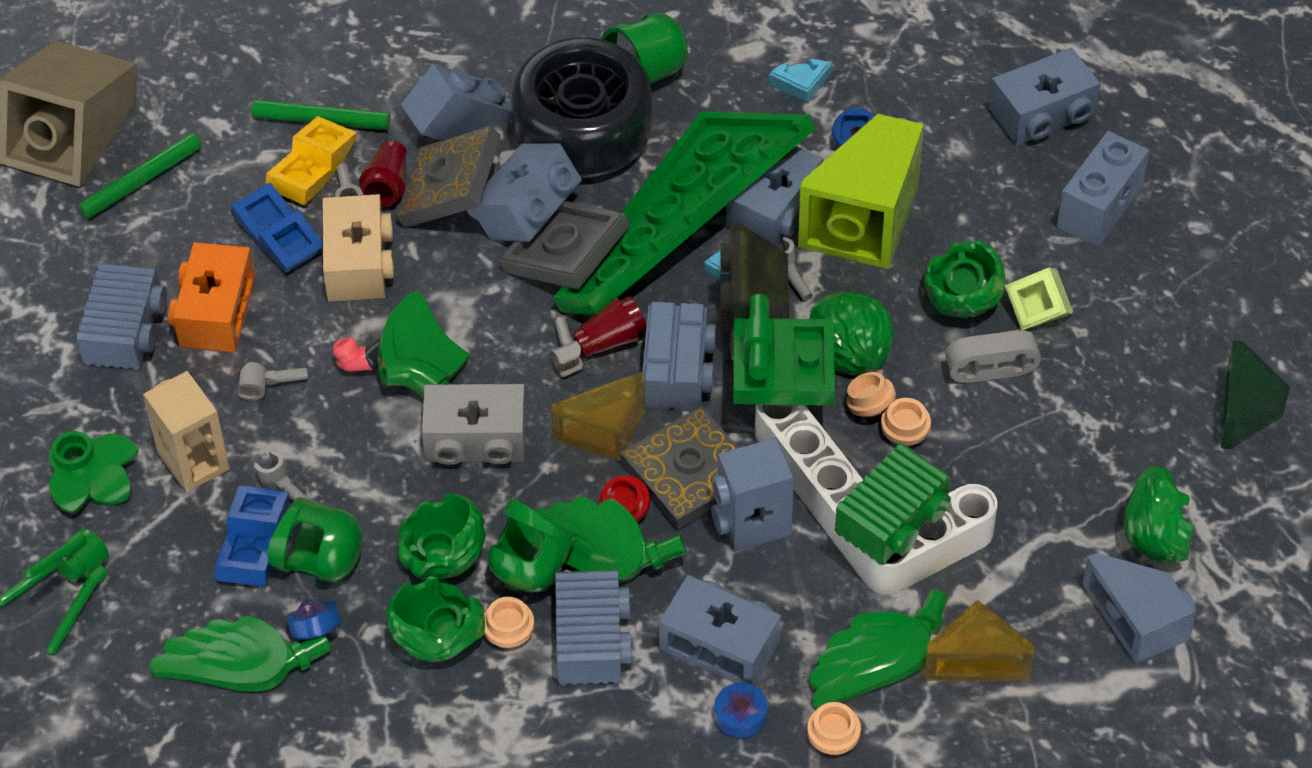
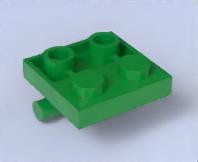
[733,294,835,405]

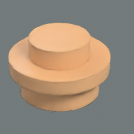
[847,372,896,417]
[881,398,931,446]
[484,597,534,648]
[807,702,861,755]

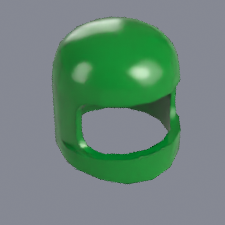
[602,13,688,85]
[267,497,363,582]
[488,498,577,593]

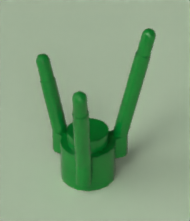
[0,528,109,655]

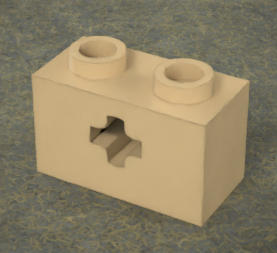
[323,194,394,302]
[143,371,230,493]

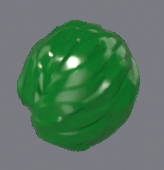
[924,240,1006,319]
[809,291,893,376]
[1124,466,1193,563]
[398,493,486,580]
[386,577,485,662]

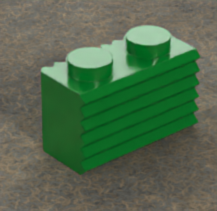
[835,443,951,565]

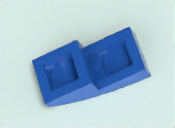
[231,182,323,273]
[215,485,289,587]

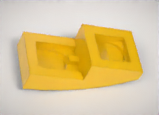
[265,116,357,205]

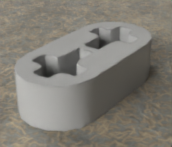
[945,330,1041,383]

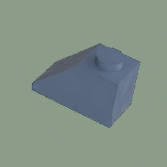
[1082,553,1196,664]

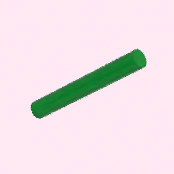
[252,99,391,131]
[77,132,202,220]

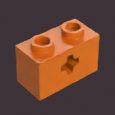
[168,242,256,353]

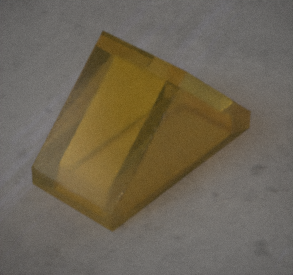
[550,372,646,461]
[924,600,1034,681]

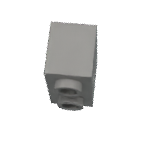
[422,384,526,465]

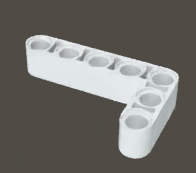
[755,404,997,595]

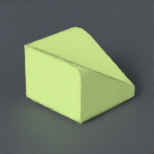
[1005,267,1073,330]

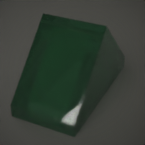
[1220,340,1291,450]

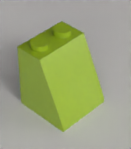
[798,114,924,269]

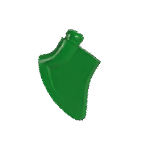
[377,291,470,398]

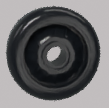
[512,37,652,178]

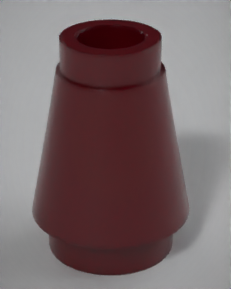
[359,140,407,207]
[572,296,647,358]

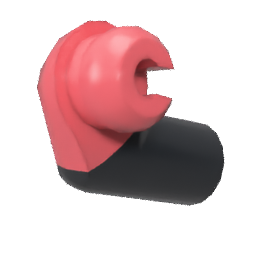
[332,335,381,372]

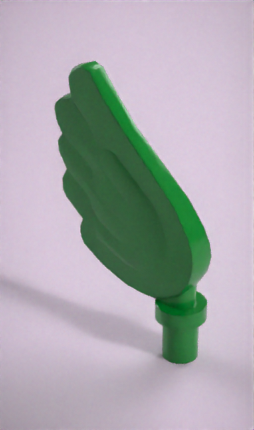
[534,496,687,583]
[809,590,948,710]
[149,616,332,692]

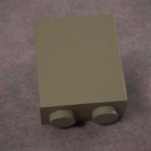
[0,40,137,187]

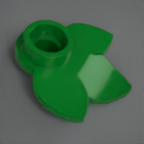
[49,431,139,514]

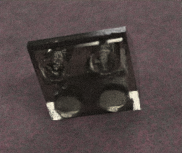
[720,223,789,360]

